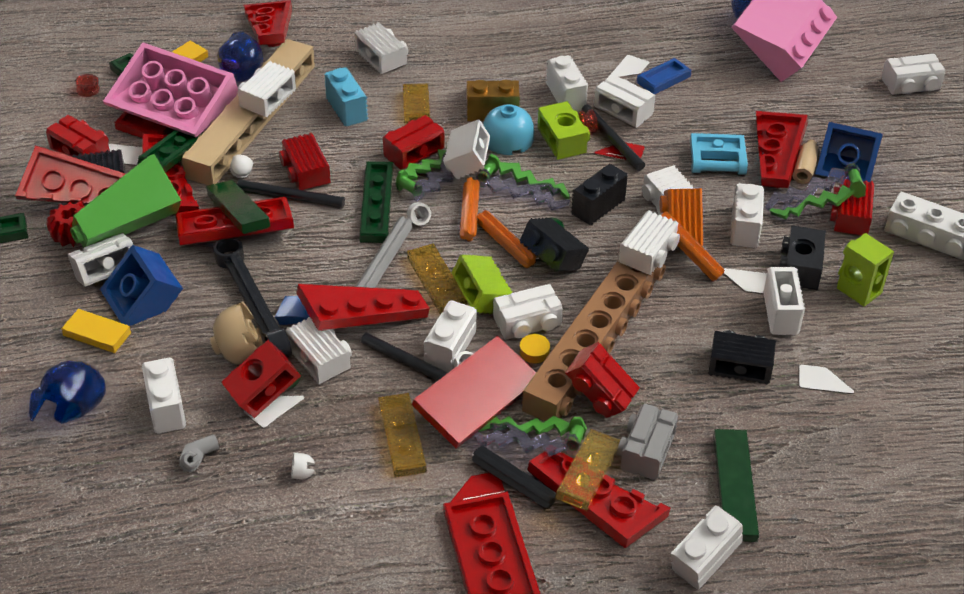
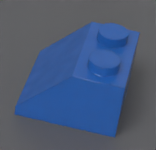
[815,122,883,182]
[100,245,183,326]

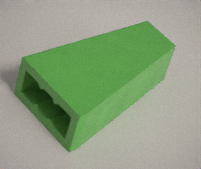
[70,154,181,248]

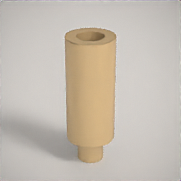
[793,140,820,184]

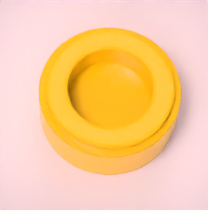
[520,334,550,363]

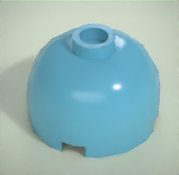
[483,104,535,155]

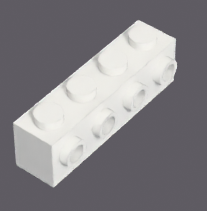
[884,191,964,260]

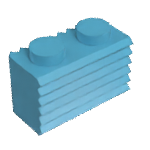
[324,67,368,126]

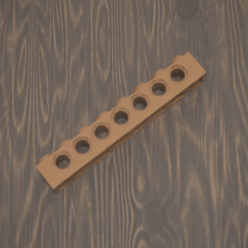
[522,260,666,421]

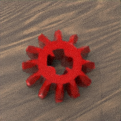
[46,201,85,247]

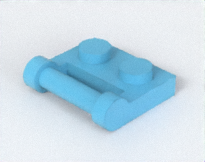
[690,133,748,175]

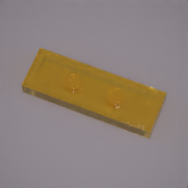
[407,243,467,315]
[378,393,427,478]
[556,429,620,511]

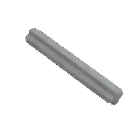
[355,216,412,288]

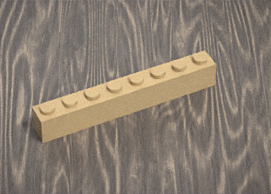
[182,39,315,185]

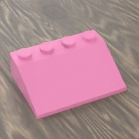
[731,0,837,82]
[103,42,238,137]

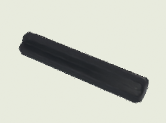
[472,446,557,509]

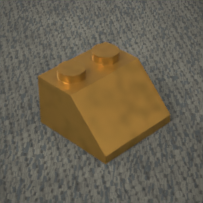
[466,80,520,122]

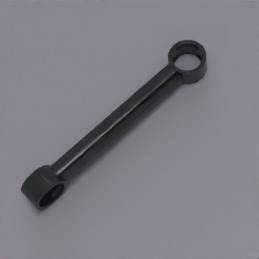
[213,237,292,358]

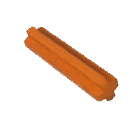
[459,177,480,242]
[477,210,536,268]
[661,211,725,281]

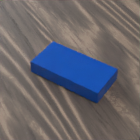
[637,58,691,94]

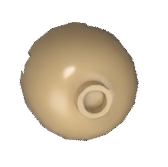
[210,302,264,365]

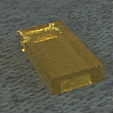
[403,83,430,123]

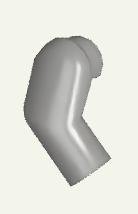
[179,434,219,472]

